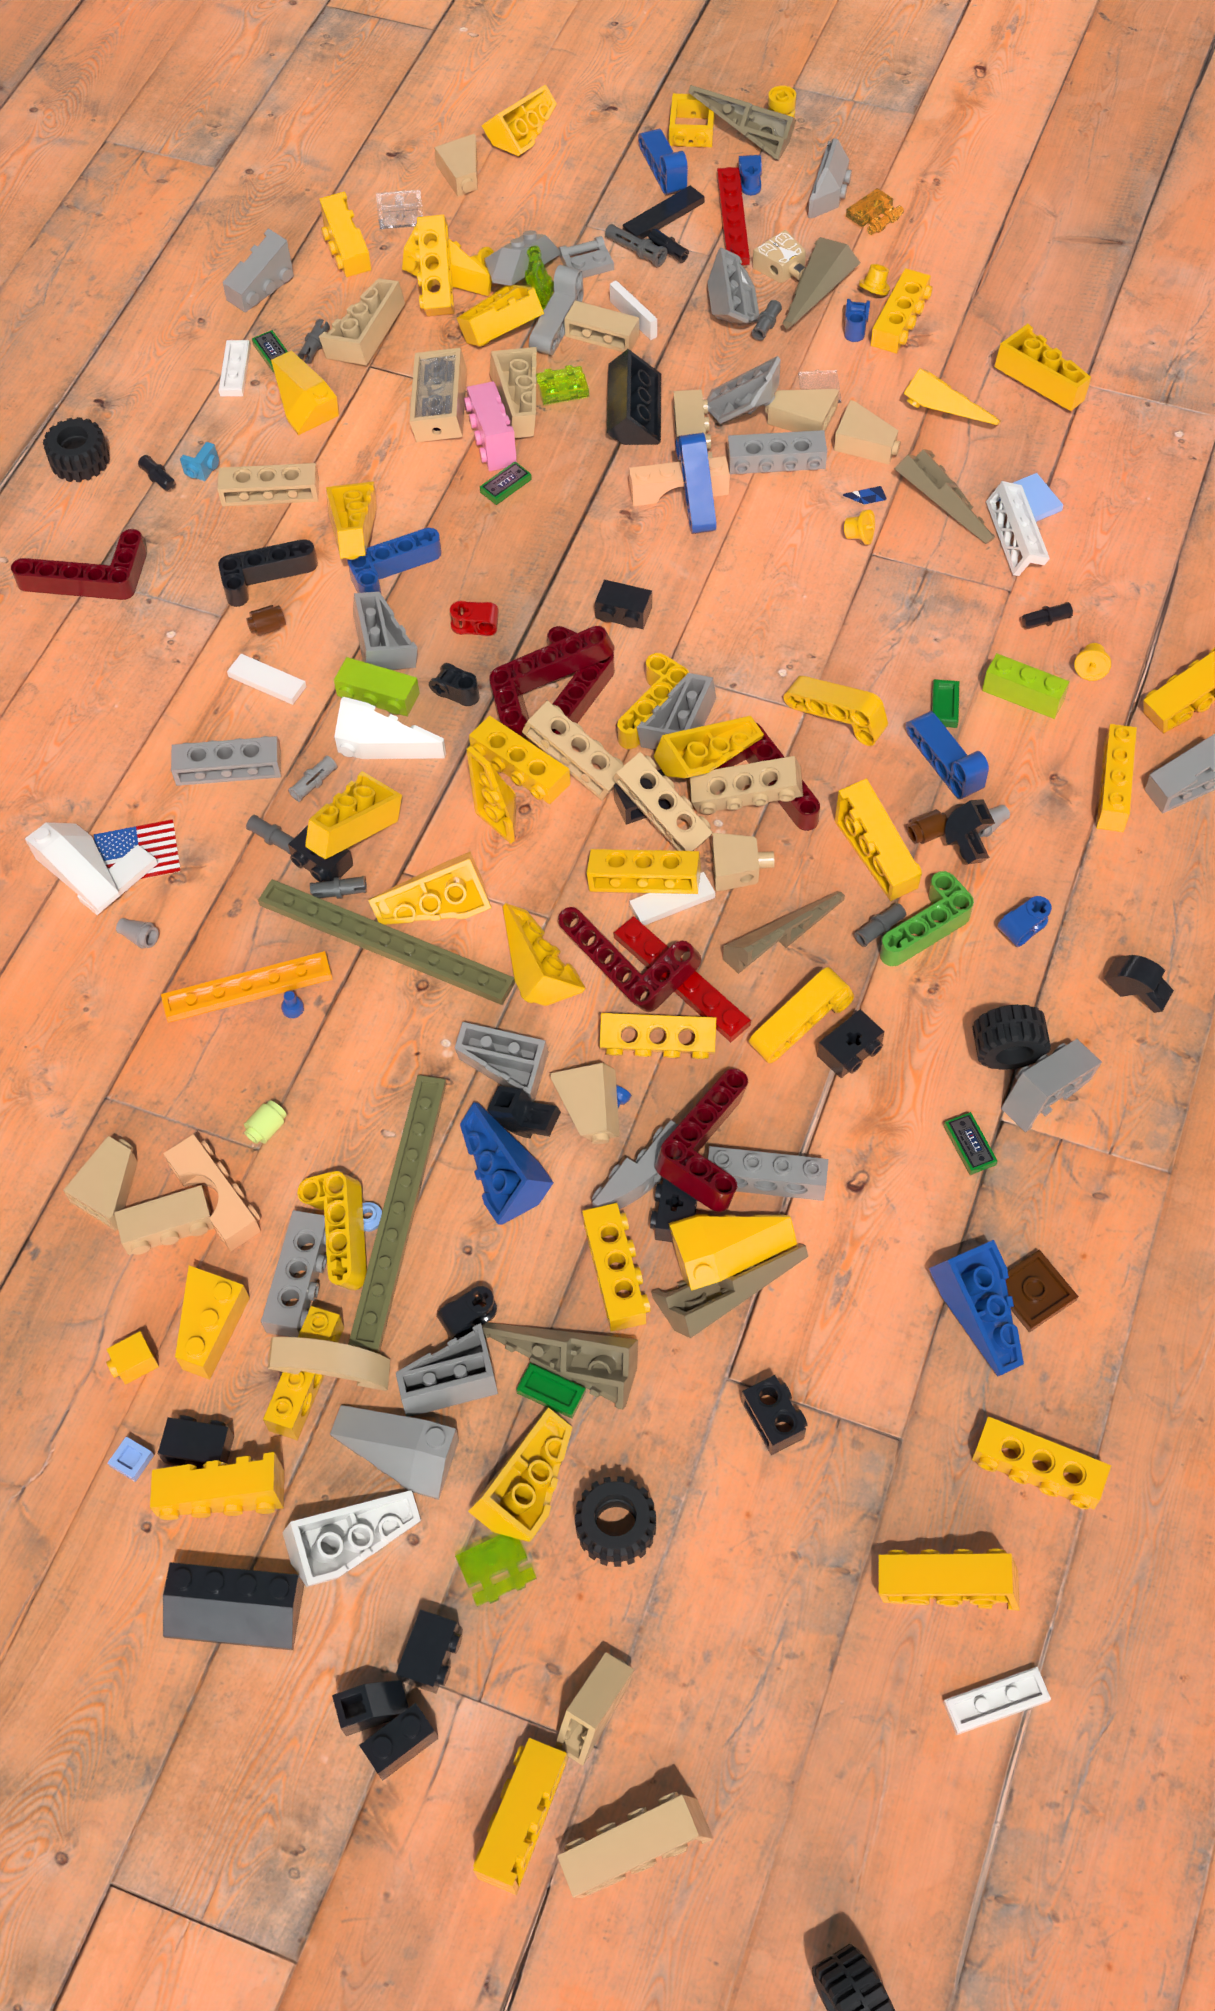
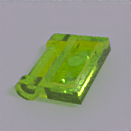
[525,246,554,310]

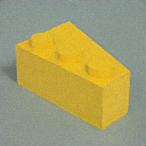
[319,191,371,278]

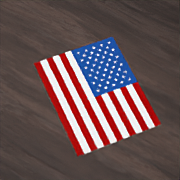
[94,819,180,879]

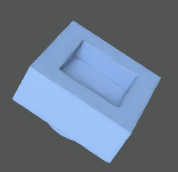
[108,1437,154,1482]

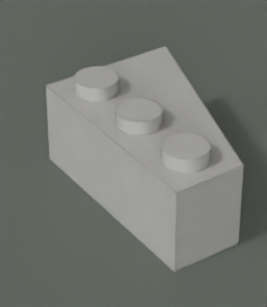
[353,592,418,670]
[1145,734,1215,814]
[1001,1039,1102,1133]
[396,1323,498,1417]

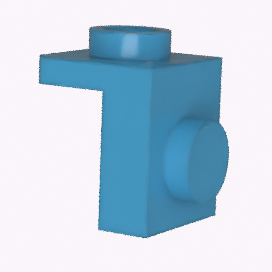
[180,442,219,481]

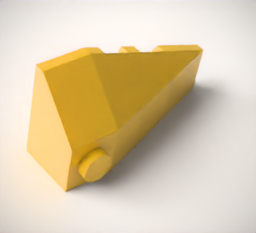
[481,84,557,156]
[402,224,492,296]
[271,350,339,435]
[654,716,764,778]
[466,746,516,844]
[503,903,586,1006]
[668,1214,797,1291]
[468,1407,573,1542]

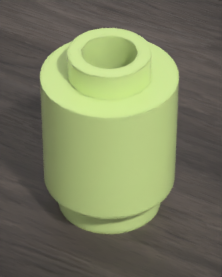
[244,1100,287,1144]

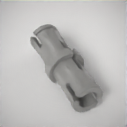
[288,755,337,802]

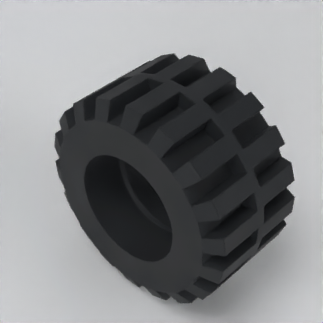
[43,417,110,482]
[972,1004,1051,1070]
[575,1476,656,1567]
[812,1944,895,2011]

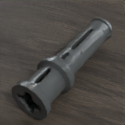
[605,224,668,267]

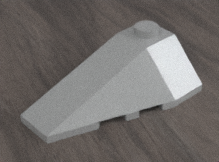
[330,1405,459,1500]

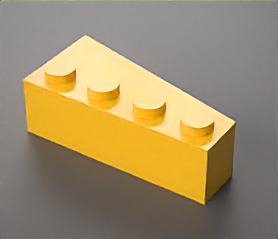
[305,771,402,859]

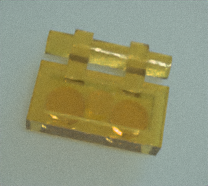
[846,188,904,235]

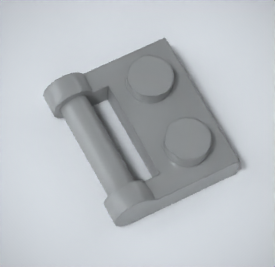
[558,236,614,278]

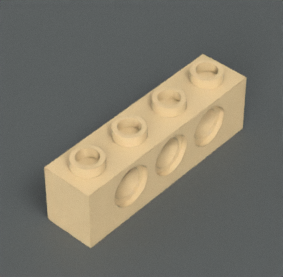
[218,463,319,506]
[522,700,624,801]
[613,752,713,851]
[690,756,803,814]

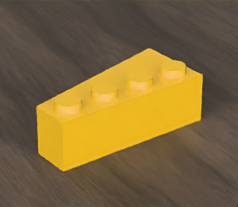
[995,323,1091,411]
[326,481,377,559]
[1143,647,1215,734]
[835,778,922,902]
[150,1452,285,1520]
[879,1549,1020,1611]
[473,1738,568,1895]

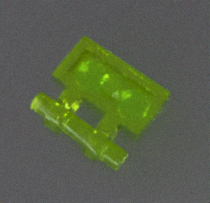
[536,365,589,405]
[455,1534,537,1607]

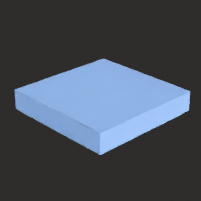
[998,473,1063,522]

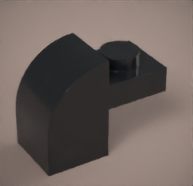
[945,799,995,864]
[1104,955,1174,1013]
[487,1086,561,1139]

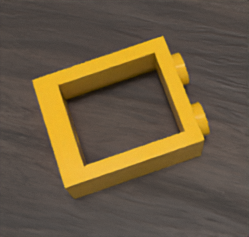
[669,93,715,147]

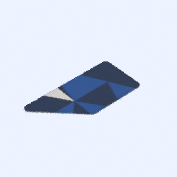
[843,486,887,505]

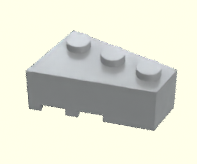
[222,228,294,313]
[637,673,716,750]
[455,1022,549,1102]

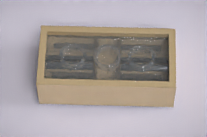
[409,348,467,442]

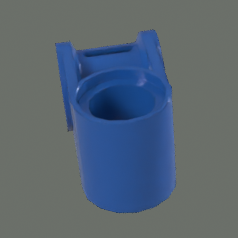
[739,155,762,195]
[844,299,870,342]
[998,896,1052,947]

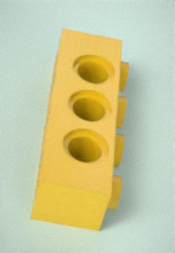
[414,214,455,316]
[871,268,933,354]
[469,715,571,804]
[1096,724,1137,832]
[587,849,701,894]
[600,1013,716,1059]
[582,1203,651,1332]
[263,1306,344,1441]
[972,1416,1111,1509]

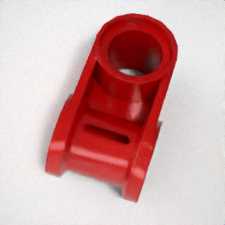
[450,601,499,636]

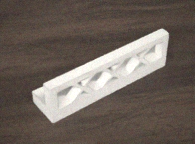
[986,481,1050,576]

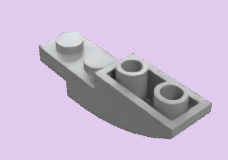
[591,1120,678,1209]

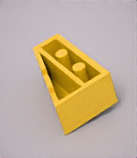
[457,285,544,347]
[175,1265,250,1380]

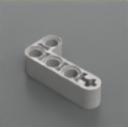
[529,265,584,355]

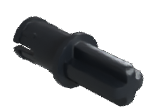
[648,229,689,263]
[138,455,175,491]
[1021,602,1073,629]

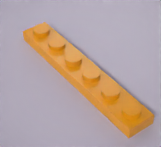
[161,951,333,1023]

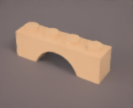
[629,456,730,506]
[163,1134,261,1252]

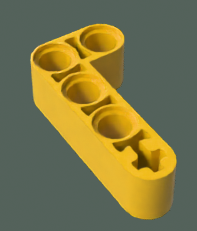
[617,653,689,749]
[783,676,888,746]
[749,967,854,1064]
[297,1171,367,1290]

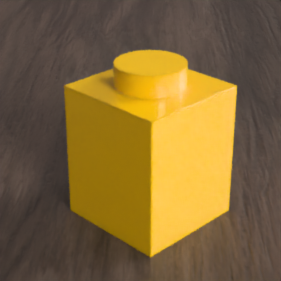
[106,1331,159,1385]

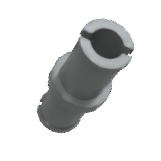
[752,300,782,340]
[298,319,330,363]
[246,815,294,855]
[310,876,367,899]
[854,903,906,947]

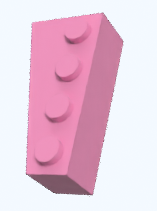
[464,381,517,472]

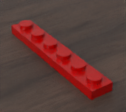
[717,167,750,265]
[614,916,751,1043]

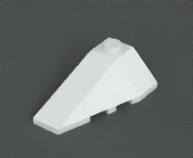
[334,697,446,759]
[25,822,120,912]
[282,1490,421,1587]

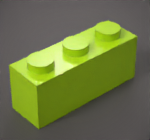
[982,653,1070,719]
[334,657,420,717]

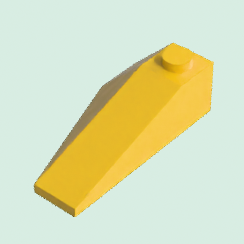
[904,368,1001,425]
[368,851,492,925]

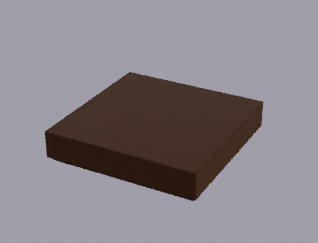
[1006,1249,1079,1333]

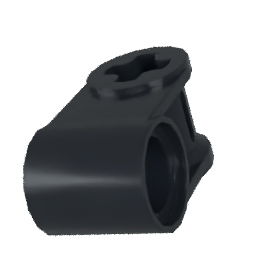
[429,663,480,706]
[436,1286,497,1340]

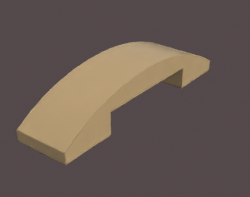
[268,1337,390,1391]

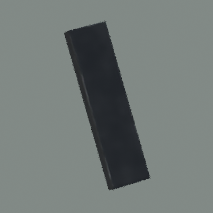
[623,185,705,239]

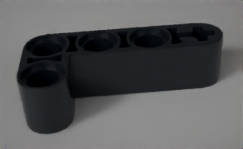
[218,539,318,607]

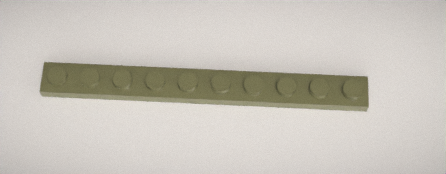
[258,879,515,1005]
[348,1075,447,1354]

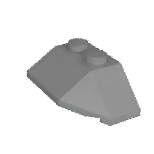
[808,138,852,218]
[485,230,560,286]
[707,248,759,323]
[707,356,781,424]

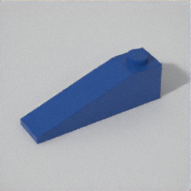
[460,1102,554,1225]
[929,1240,1024,1376]

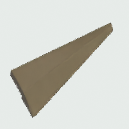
[688,85,796,160]
[783,237,861,329]
[894,449,995,544]
[723,891,845,974]
[651,1243,809,1338]
[482,1323,638,1410]

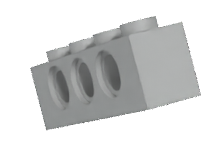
[727,430,827,474]
[171,736,281,786]
[708,1146,829,1201]
[261,1210,327,1337]

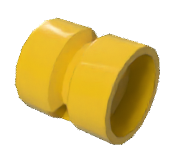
[768,85,796,118]

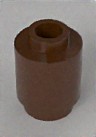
[246,605,286,636]
[907,809,948,844]

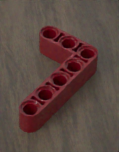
[11,529,147,600]
[489,626,615,738]
[539,626,615,750]
[714,723,820,831]
[558,907,701,1012]
[655,1069,748,1212]

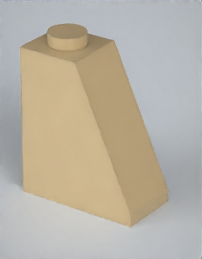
[434,134,478,196]
[765,389,839,432]
[834,400,901,464]
[551,1063,620,1144]
[63,1136,138,1231]
[554,1652,634,1766]

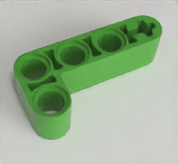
[880,871,974,966]

